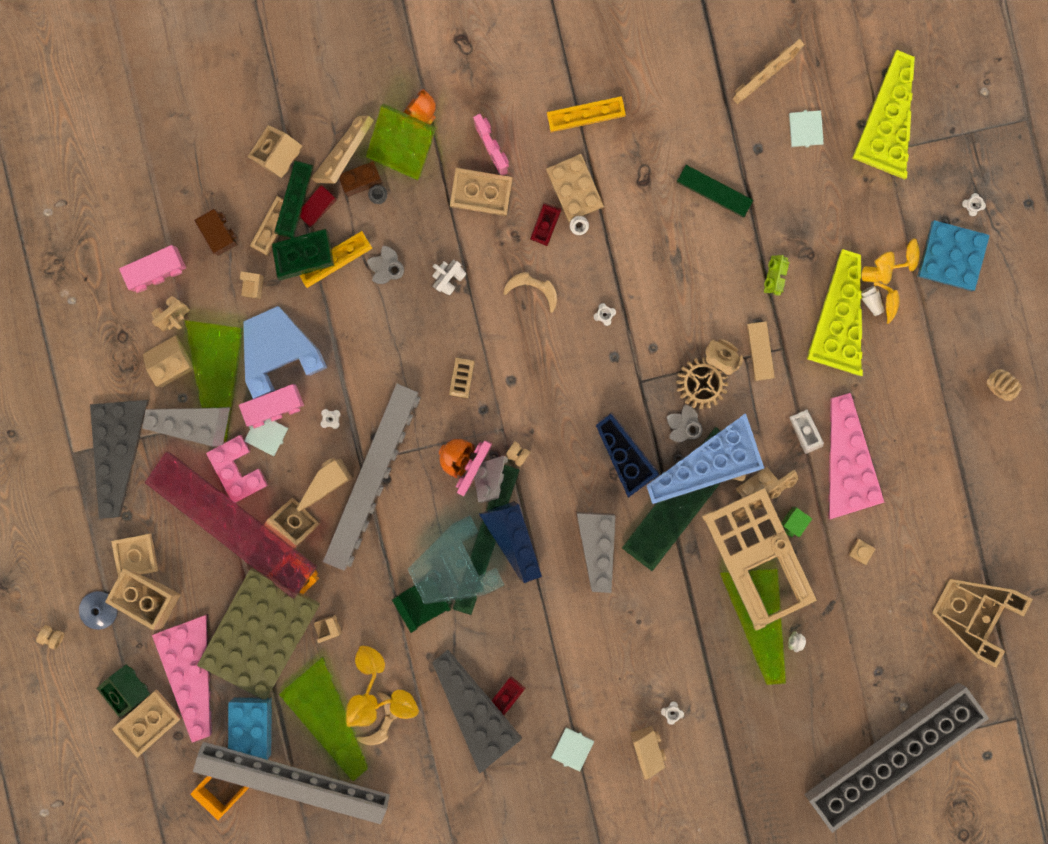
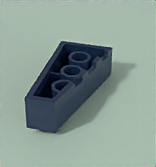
[596,412,659,498]

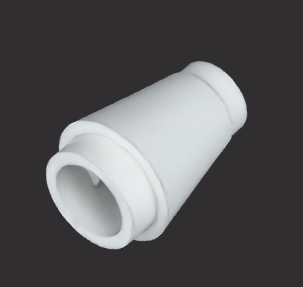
[861,286,885,316]

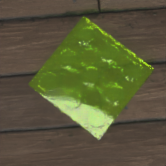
[366,104,437,180]

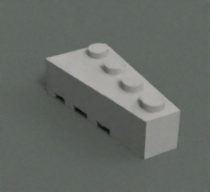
[142,407,230,446]
[576,512,615,593]

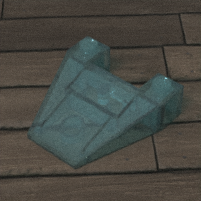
[408,516,504,604]

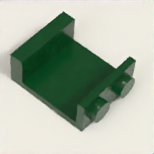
[392,575,453,633]

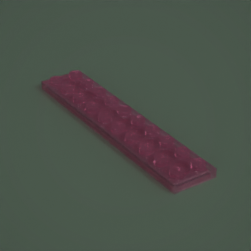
[145,452,317,599]

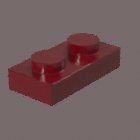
[492,676,526,716]

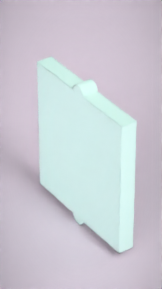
[789,110,824,148]
[244,419,289,456]
[551,727,594,772]

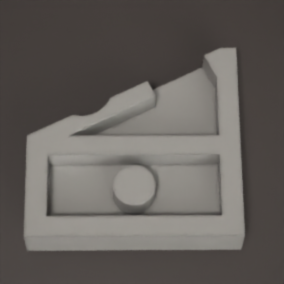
[474,456,508,503]

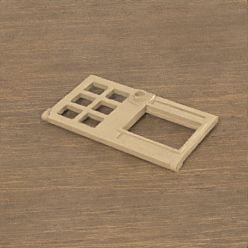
[702,488,817,630]

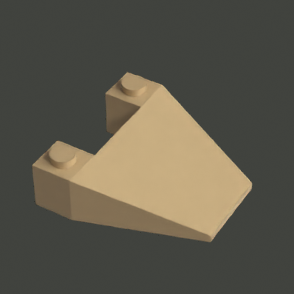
[932,579,1033,668]

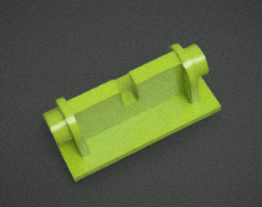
[764,255,790,296]

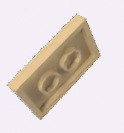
[546,154,604,223]
[450,168,513,216]
[112,690,182,758]

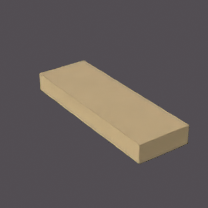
[250,196,283,256]
[747,321,775,381]

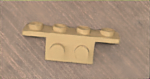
[732,467,798,523]

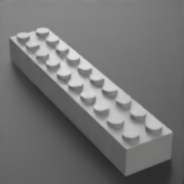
[804,682,989,833]

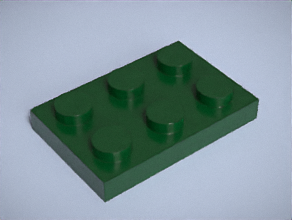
[272,228,334,281]

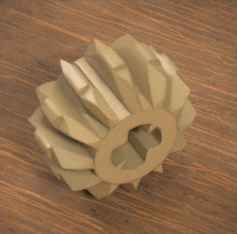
[986,369,1022,401]

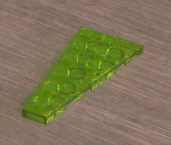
[184,320,243,442]
[719,568,786,685]
[279,656,368,781]

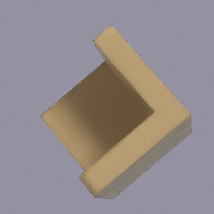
[240,272,264,299]
[314,615,342,643]

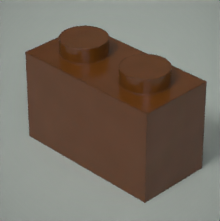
[339,161,383,197]
[194,209,238,256]

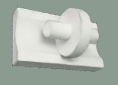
[432,260,466,295]

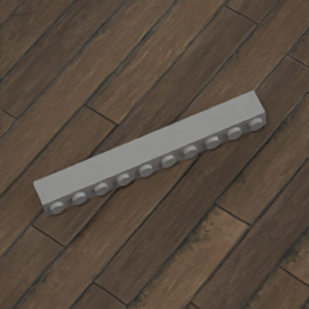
[323,384,421,570]
[193,742,390,824]

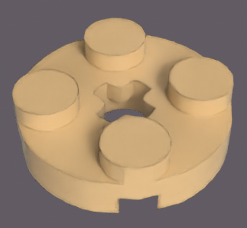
[705,339,743,375]

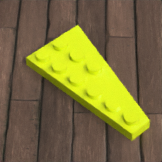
[852,50,915,180]
[806,249,863,376]

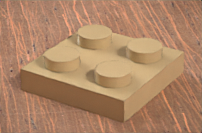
[111,534,158,577]

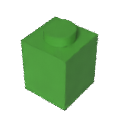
[781,506,812,538]

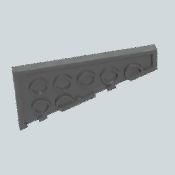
[90,400,149,519]
[432,649,522,774]

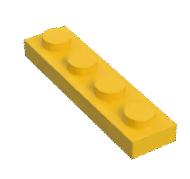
[547,96,626,133]
[299,231,373,288]

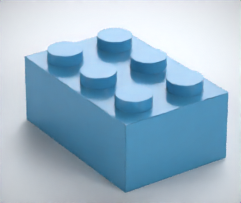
[228,697,272,760]

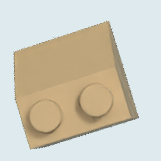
[248,125,302,178]
[143,335,196,387]
[261,497,320,555]
[630,726,667,780]

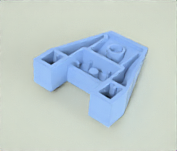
[243,306,327,399]

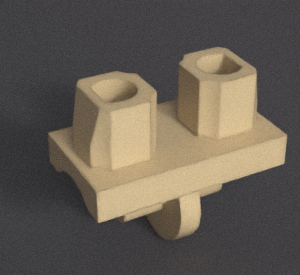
[152,296,190,332]

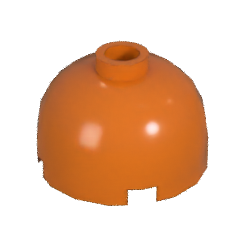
[399,89,436,129]
[439,439,475,478]

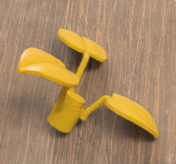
[862,239,920,324]
[346,646,419,727]

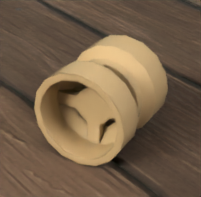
[505,441,530,467]
[36,625,64,650]

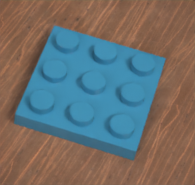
[917,220,990,291]

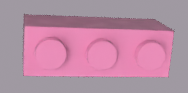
[119,245,186,293]
[239,384,304,429]

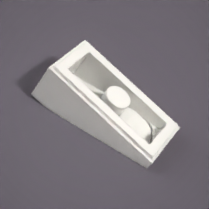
[789,410,824,454]

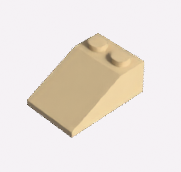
[297,458,353,512]
[105,568,181,630]

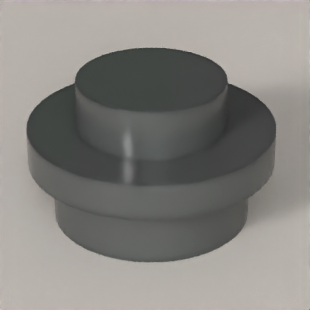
[368,185,388,204]

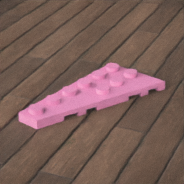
[828,393,884,519]
[152,614,212,743]

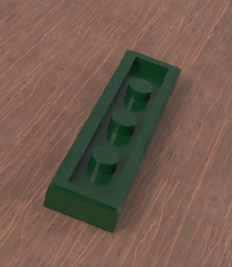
[274,160,314,239]
[676,165,754,218]

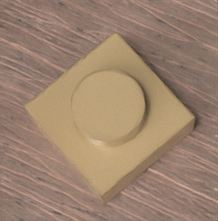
[848,539,875,565]

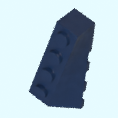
[479,501,542,583]

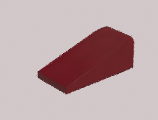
[300,185,337,227]
[530,202,562,246]

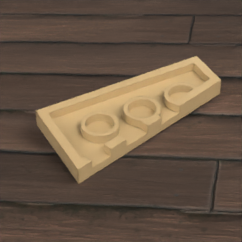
[733,39,804,105]
[311,116,374,184]

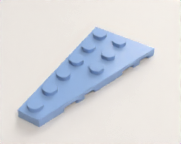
[646,413,764,504]

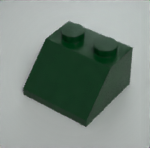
[96,664,150,718]

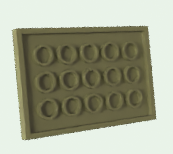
[197,567,320,699]

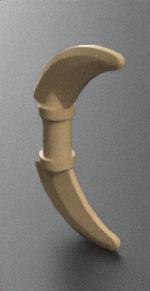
[504,272,557,313]
[357,691,397,745]

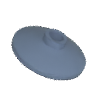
[79,591,118,630]

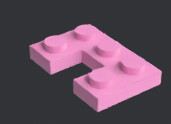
[473,114,509,176]
[206,435,268,504]
[456,440,492,496]

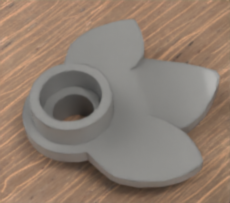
[367,246,404,284]
[667,405,702,442]

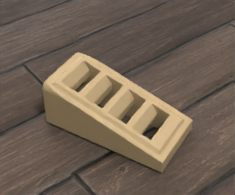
[449,358,475,398]

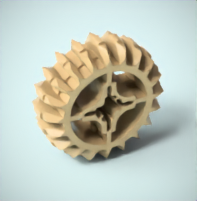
[676,357,728,409]

